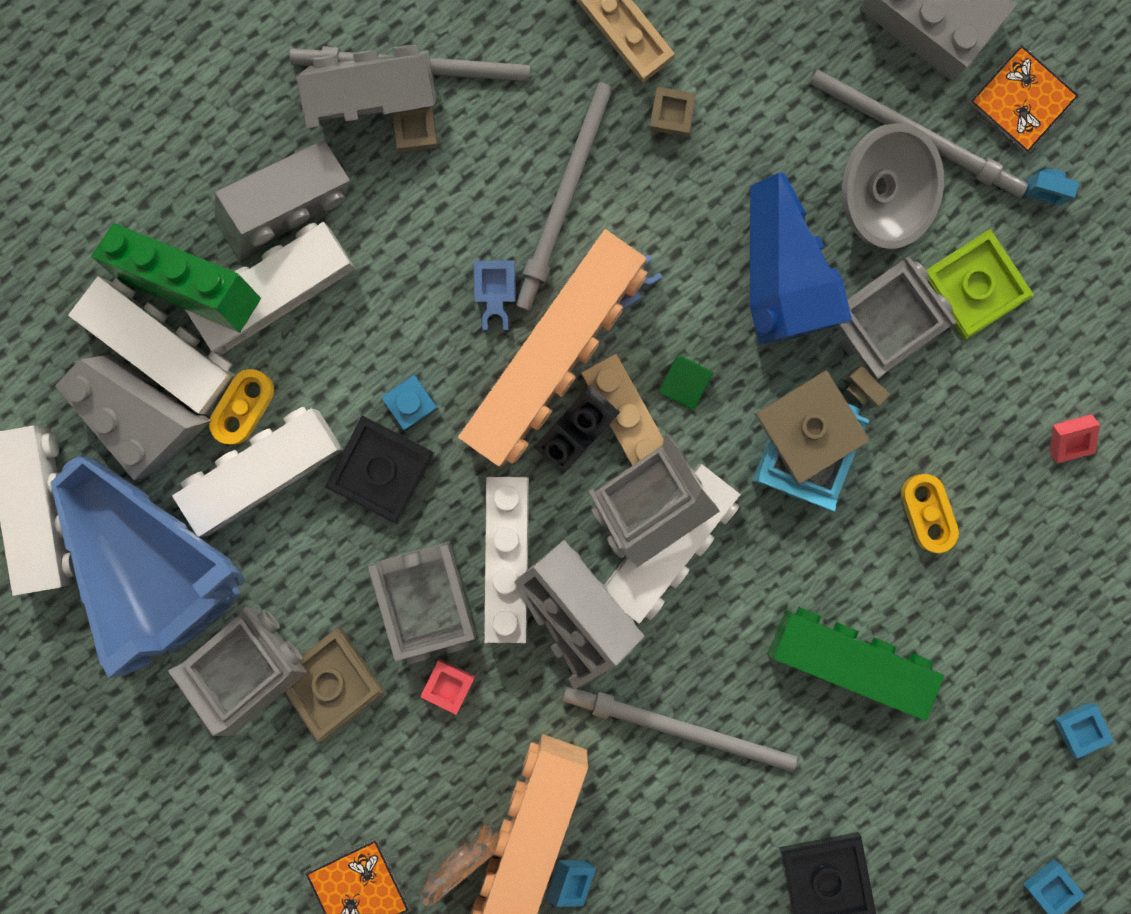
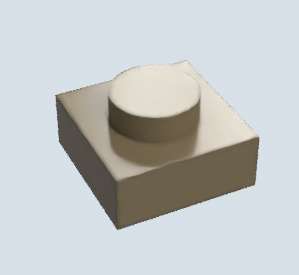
[649,87,696,137]
[392,106,438,153]
[842,366,890,408]

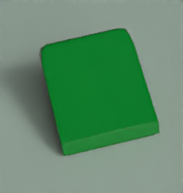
[658,355,714,410]

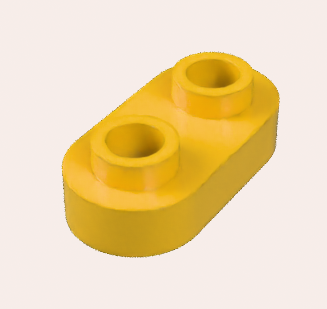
[209,369,274,445]
[901,474,959,553]

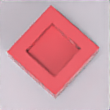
[1050,414,1100,464]
[420,658,475,715]

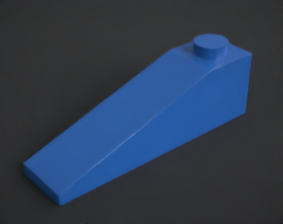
[750,173,852,345]

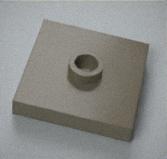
[754,370,870,484]
[284,627,386,743]

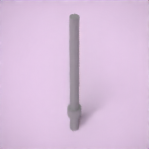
[290,46,530,82]
[809,69,1029,198]
[515,83,613,312]
[562,686,797,772]

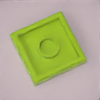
[926,229,1034,340]

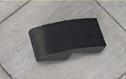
[534,385,620,474]

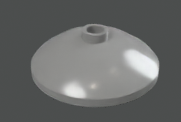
[842,123,944,249]

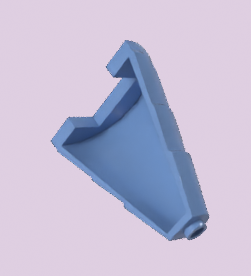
[50,456,245,678]

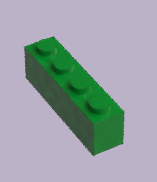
[91,223,262,333]
[767,607,945,721]

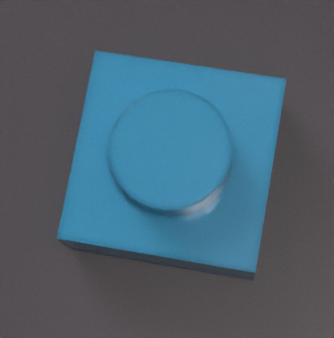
[1023,169,1079,206]
[381,375,438,431]
[1054,702,1114,759]
[1022,859,1085,914]
[545,860,596,907]

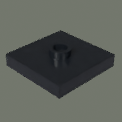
[325,415,435,524]
[779,832,876,914]

